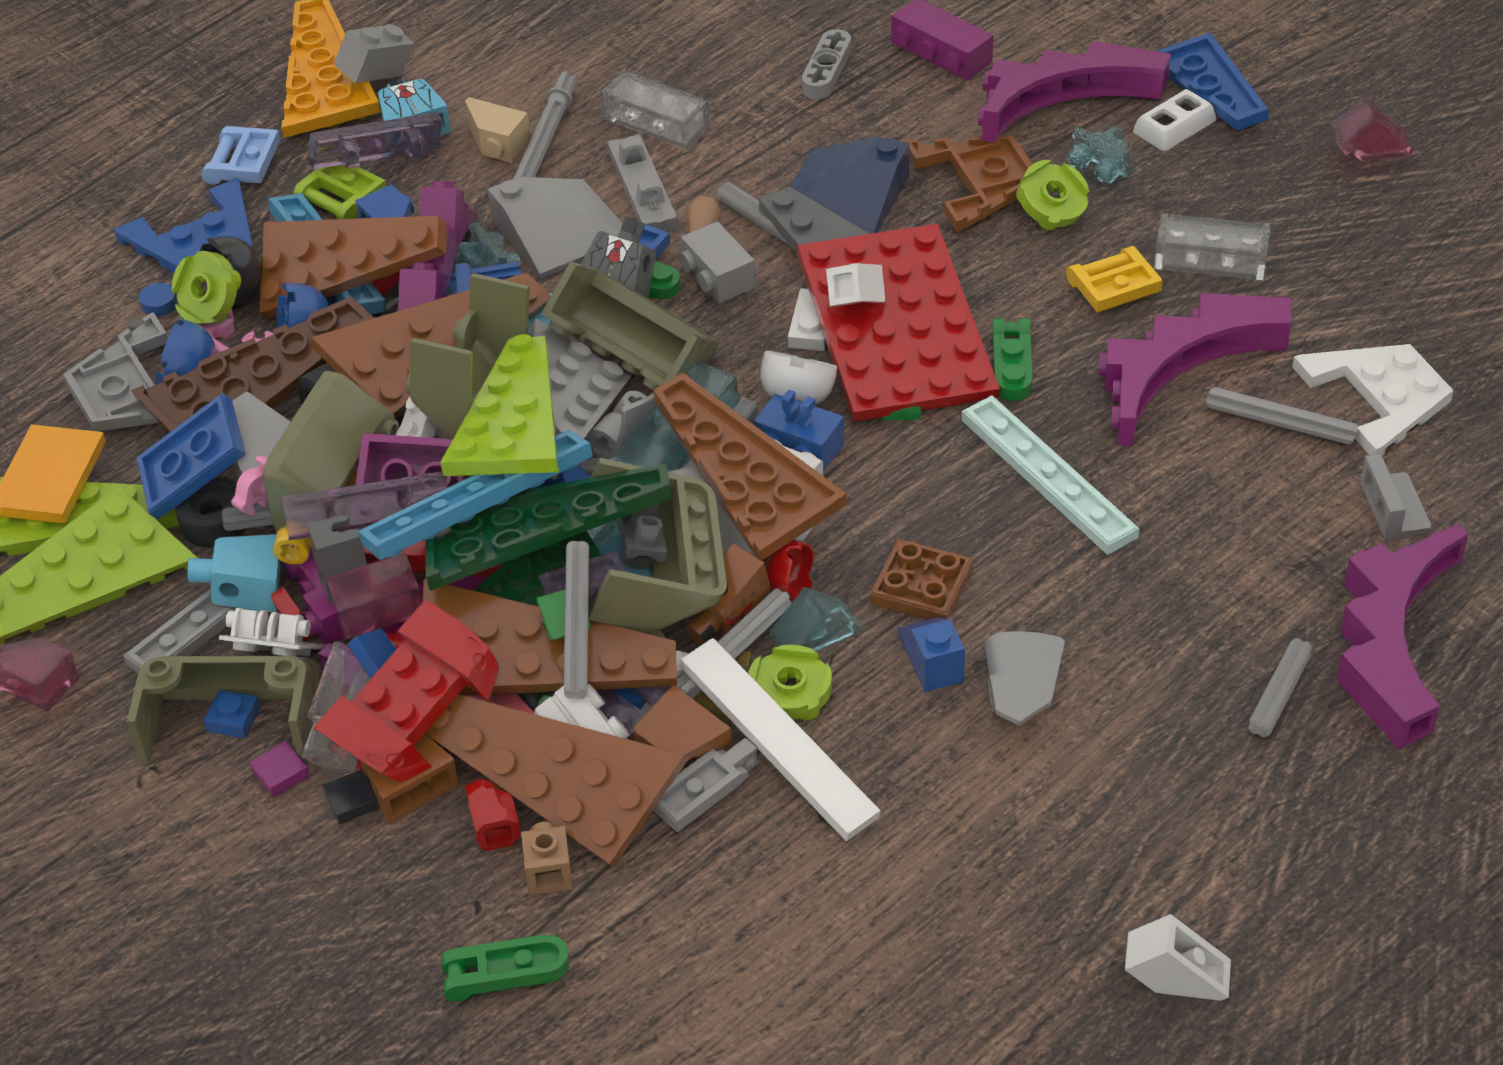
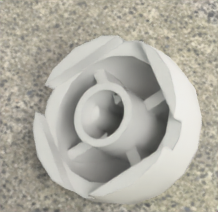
[760,351,837,406]

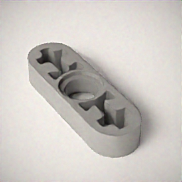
[802,29,851,100]

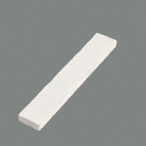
[680,638,880,842]

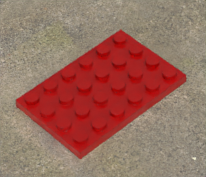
[797,224,1000,422]

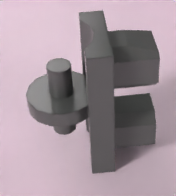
[618,504,667,569]

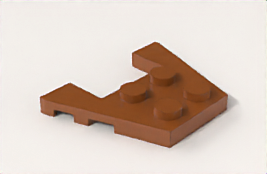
[905,135,1032,232]

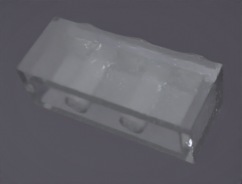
[601,70,710,150]
[1154,213,1270,280]

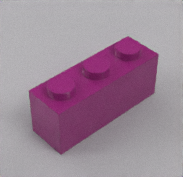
[891,0,993,81]

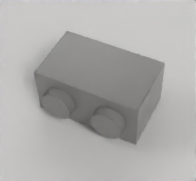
[334,24,414,83]
[679,221,756,303]

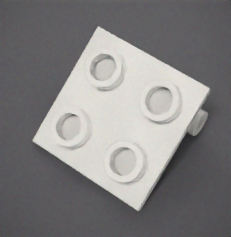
[219,608,325,657]

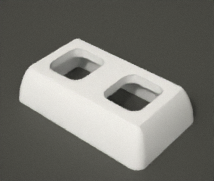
[1133,89,1216,151]

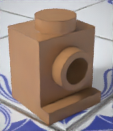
[521,822,573,895]

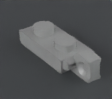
[653,738,758,832]

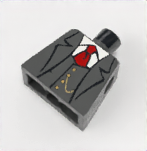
[581,216,656,298]

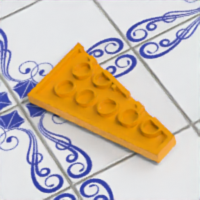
[281,0,381,138]

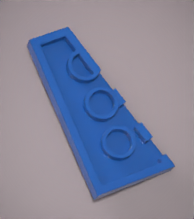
[1157,32,1268,130]

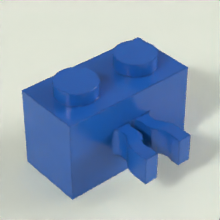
[754,390,844,472]

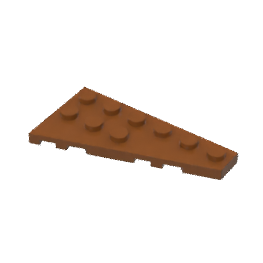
[654,372,847,561]
[425,694,689,867]

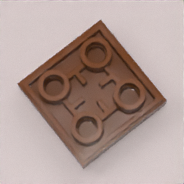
[870,539,973,620]

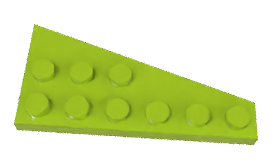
[0,486,197,646]

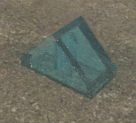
[770,587,862,651]

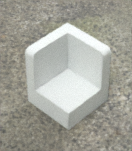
[826,263,885,306]

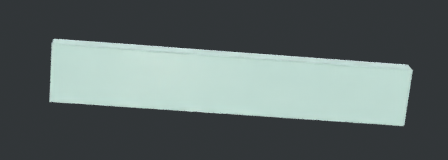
[962,396,1139,555]

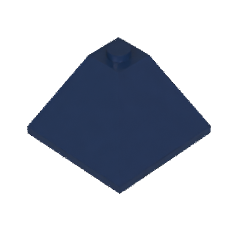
[790,136,910,234]

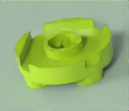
[1016,160,1089,230]
[172,251,241,325]
[748,645,832,720]

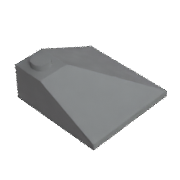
[488,177,622,279]

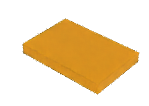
[0,424,106,524]

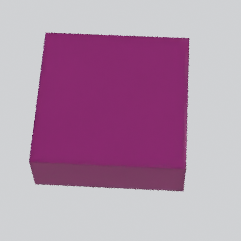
[249,741,309,797]

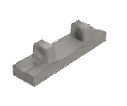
[607,134,678,231]

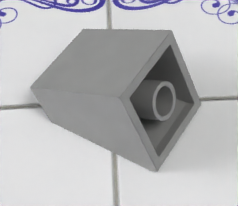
[231,391,290,531]

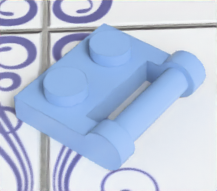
[201,126,280,185]

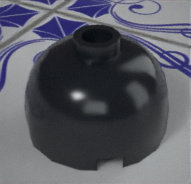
[200,236,262,308]

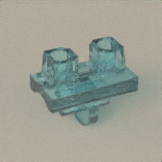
[1067,125,1133,185]
[455,222,520,269]

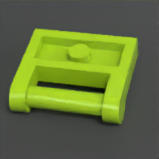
[294,155,386,219]

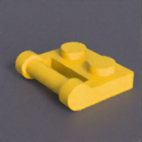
[1066,246,1163,312]

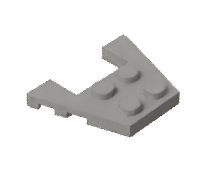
[63,312,168,432]

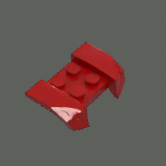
[313,600,499,783]

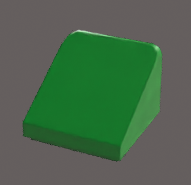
[536,589,591,640]

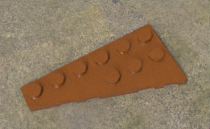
[260,216,446,319]
[310,273,551,417]
[423,579,677,695]

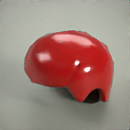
[765,540,814,604]

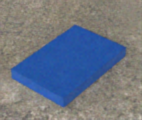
[137,393,246,519]

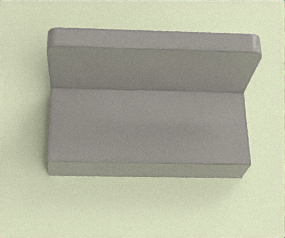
[1360,454,1431,539]

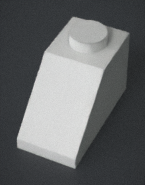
[1125,914,1231,1001]

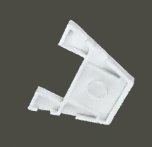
[1292,344,1453,456]

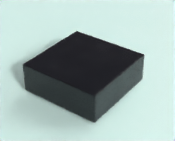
[322,769,379,824]

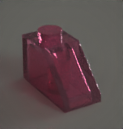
[1331,97,1415,162]
[0,637,79,712]

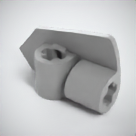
[586,391,660,460]
[984,631,1065,726]

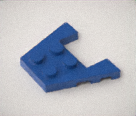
[114,178,253,273]

